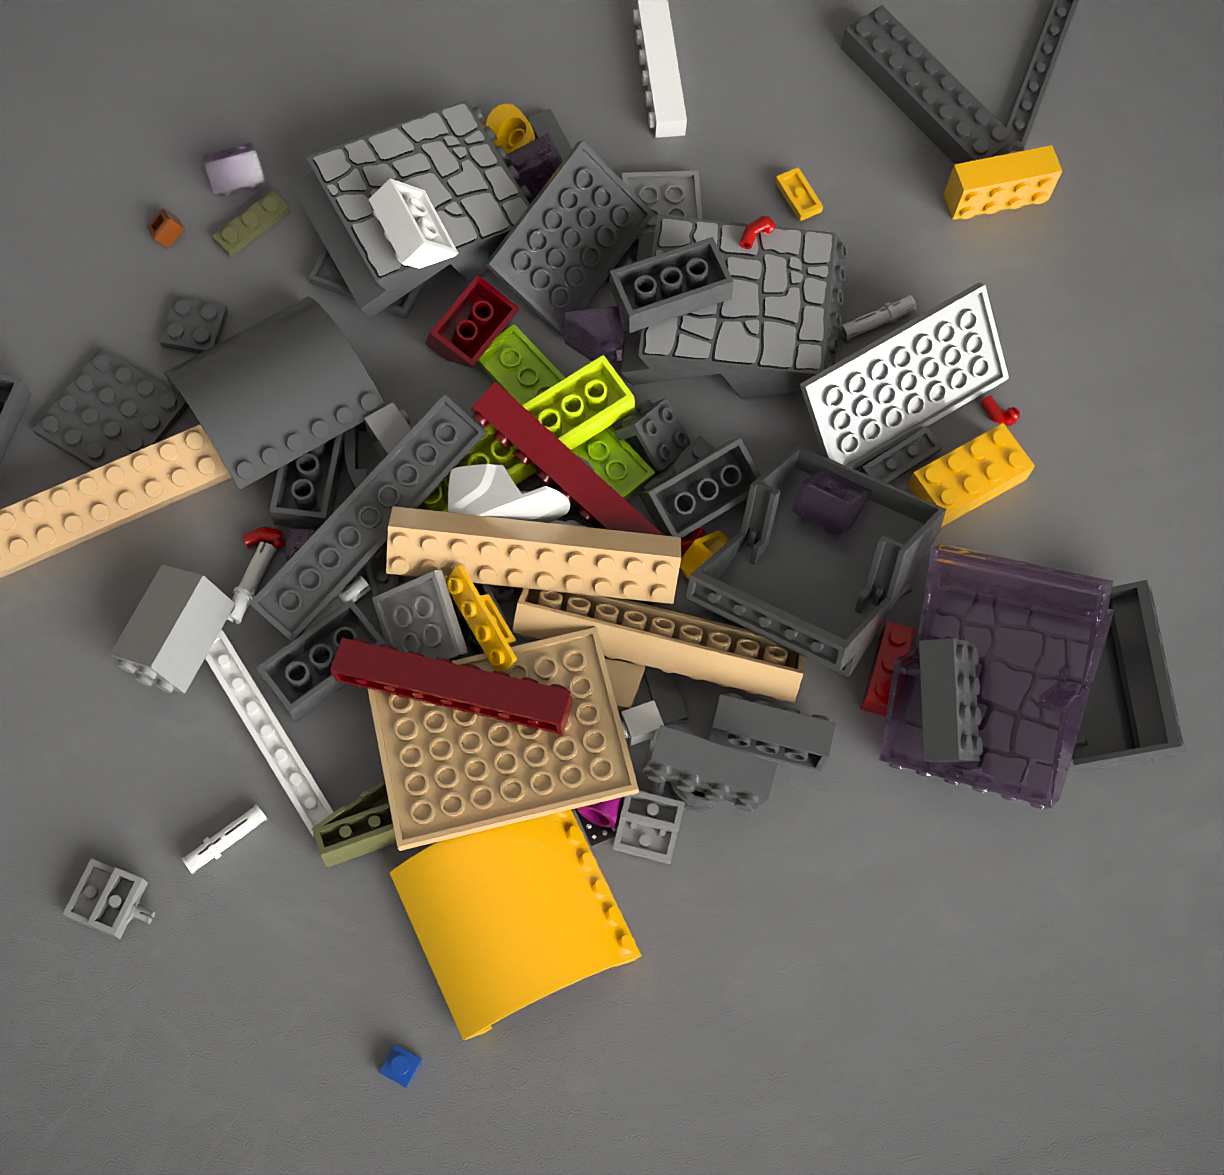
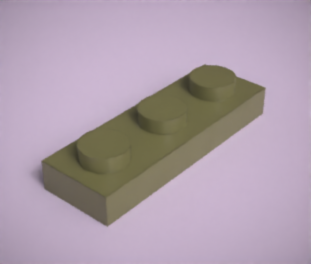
[212,190,291,258]

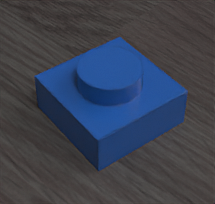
[379,1044,422,1088]

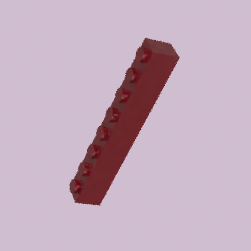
[471,381,663,535]
[330,638,573,735]

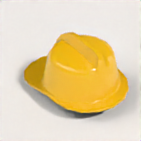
[486,103,535,156]

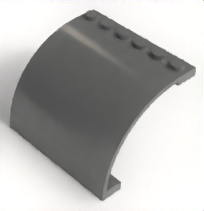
[164,297,386,490]

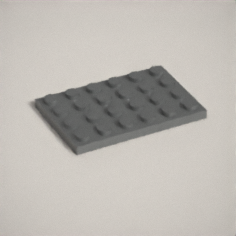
[484,141,654,335]

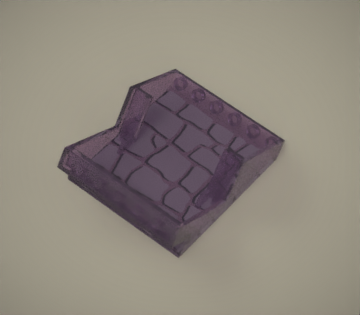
[879,544,1115,809]

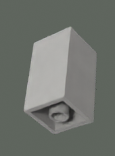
[110,564,235,694]

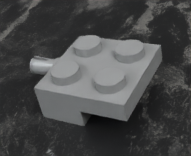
[612,781,685,864]
[62,858,155,939]

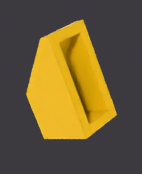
[680,530,730,579]

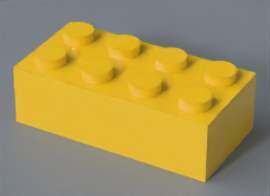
[943,145,1062,219]
[907,423,1035,527]

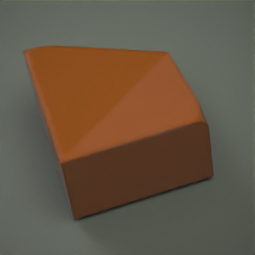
[147,208,185,248]

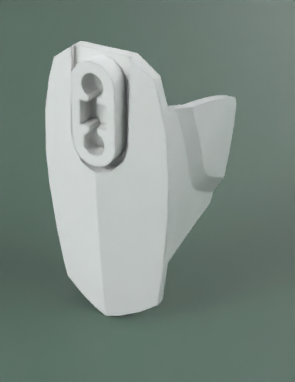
[448,464,570,523]

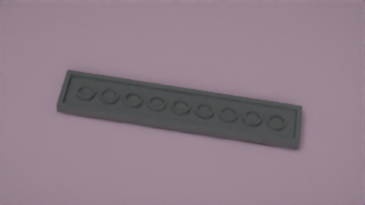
[249,394,487,642]

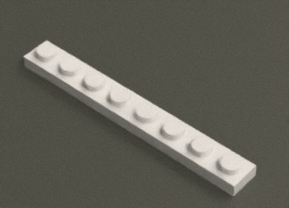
[205,630,334,838]

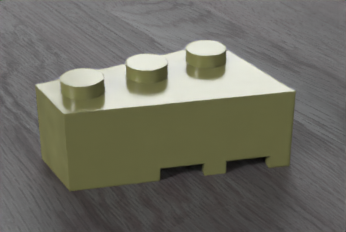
[312,777,397,868]

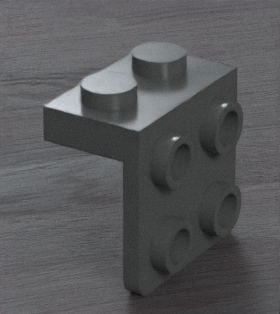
[613,398,691,471]

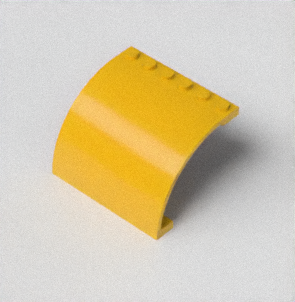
[389,810,642,1041]

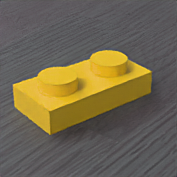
[775,167,823,222]

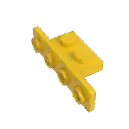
[445,565,517,673]

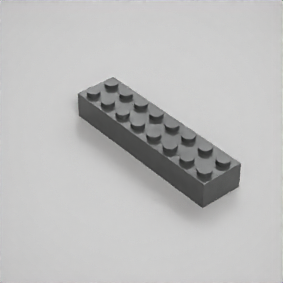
[841,5,1016,164]

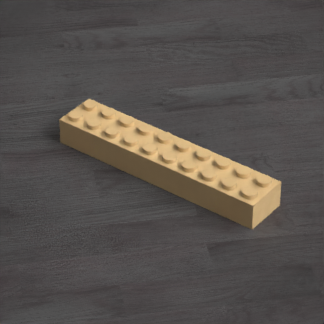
[0,425,232,578]
[386,506,681,604]
[512,588,805,703]

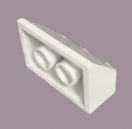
[368,178,458,269]

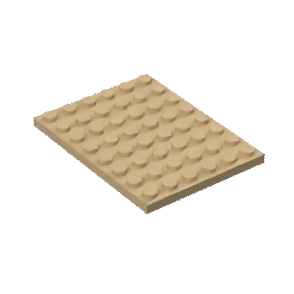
[368,627,639,851]

